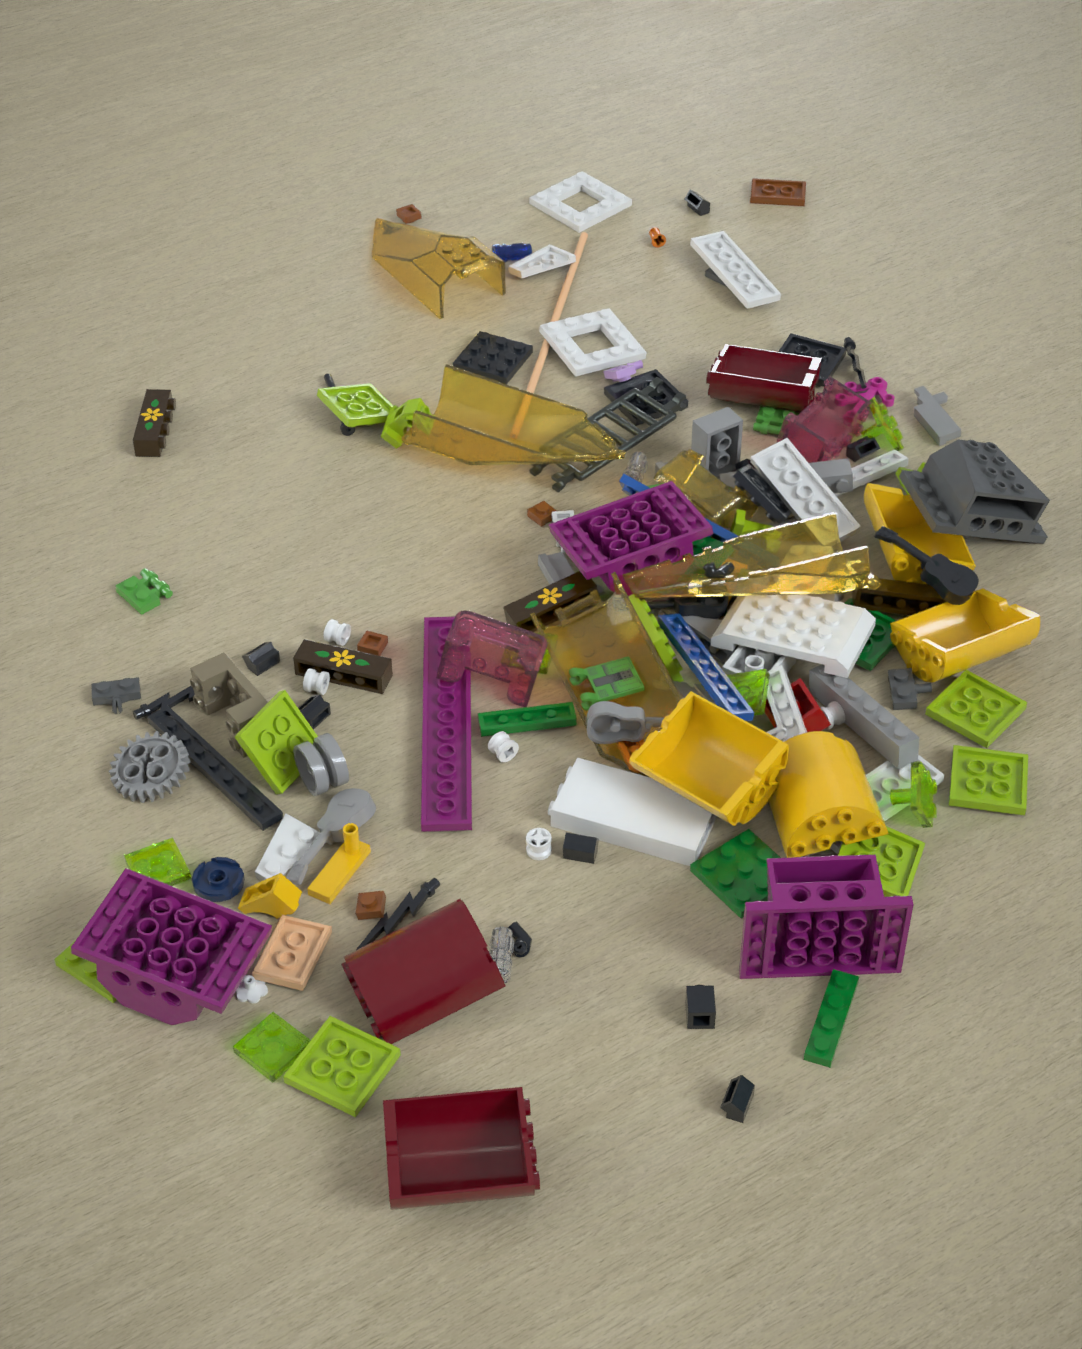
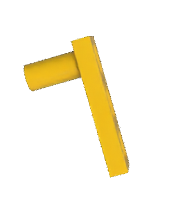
[307,823,371,904]

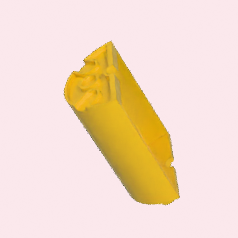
[864,483,976,584]
[890,588,1040,683]
[629,691,789,826]
[768,731,888,858]

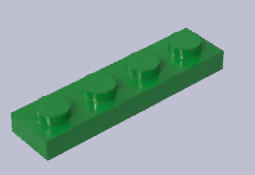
[478,702,577,737]
[803,969,859,1068]

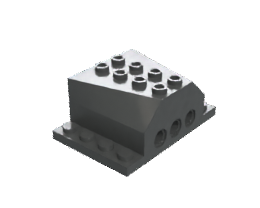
[899,439,1050,544]

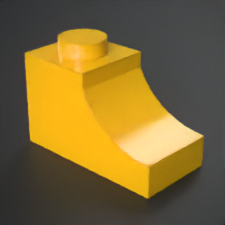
[238,873,302,919]

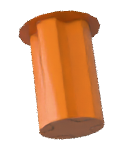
[649,227,666,248]

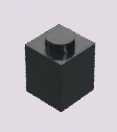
[685,985,716,1029]

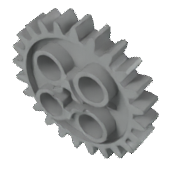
[109,731,190,803]

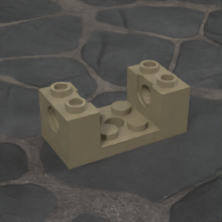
[190,652,268,758]

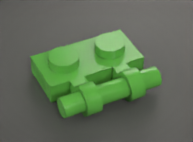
[753,406,801,438]
[115,568,173,615]

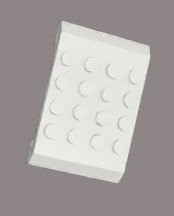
[711,584,876,678]

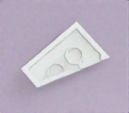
[508,244,576,278]
[255,813,320,881]

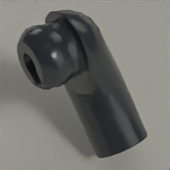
[703,562,735,579]
[507,921,532,957]

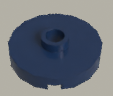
[192,857,245,902]

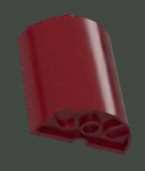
[706,344,822,414]
[341,899,506,1044]
[383,1087,540,1210]

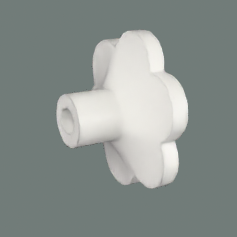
[236,975,268,1004]

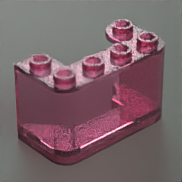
[777,376,871,463]
[436,610,547,707]

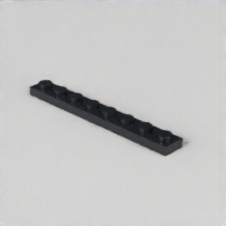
[148,705,283,831]

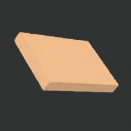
[252,915,332,991]

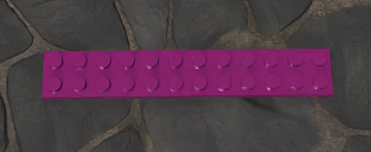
[421,616,472,832]

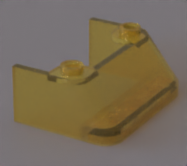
[654,449,758,529]

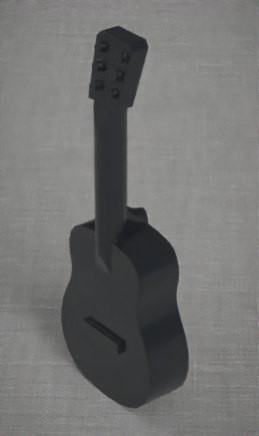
[874,526,979,605]
[614,579,728,619]

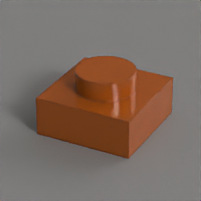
[396,204,422,224]
[527,501,557,527]
[357,631,388,656]
[355,891,386,920]

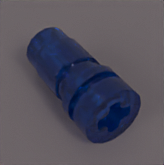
[492,243,532,263]

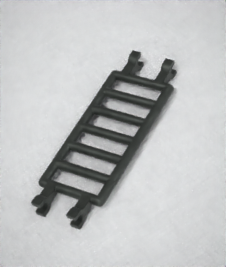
[529,377,686,492]

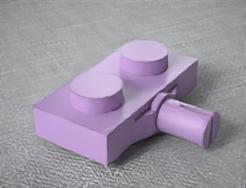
[603,360,643,382]

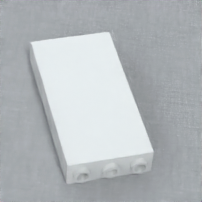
[548,758,717,866]

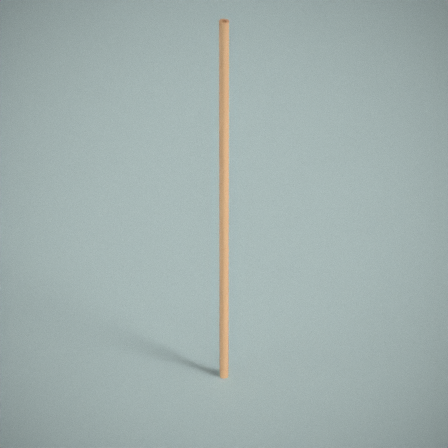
[510,232,588,441]

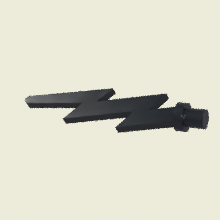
[843,337,867,389]
[133,686,195,720]
[356,878,440,950]

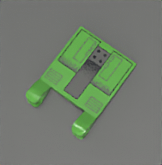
[569,656,645,711]

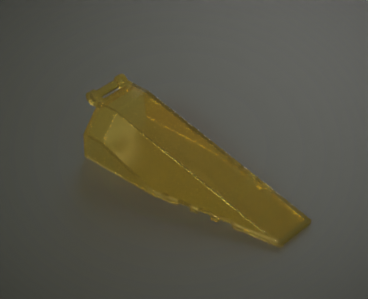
[623,512,881,598]

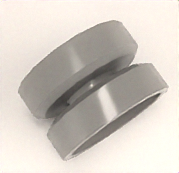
[293,733,349,796]

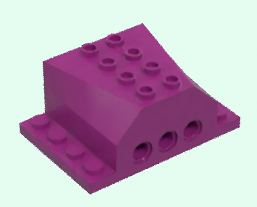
[549,481,713,599]
[739,854,914,979]
[71,868,272,1025]

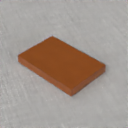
[750,178,806,206]

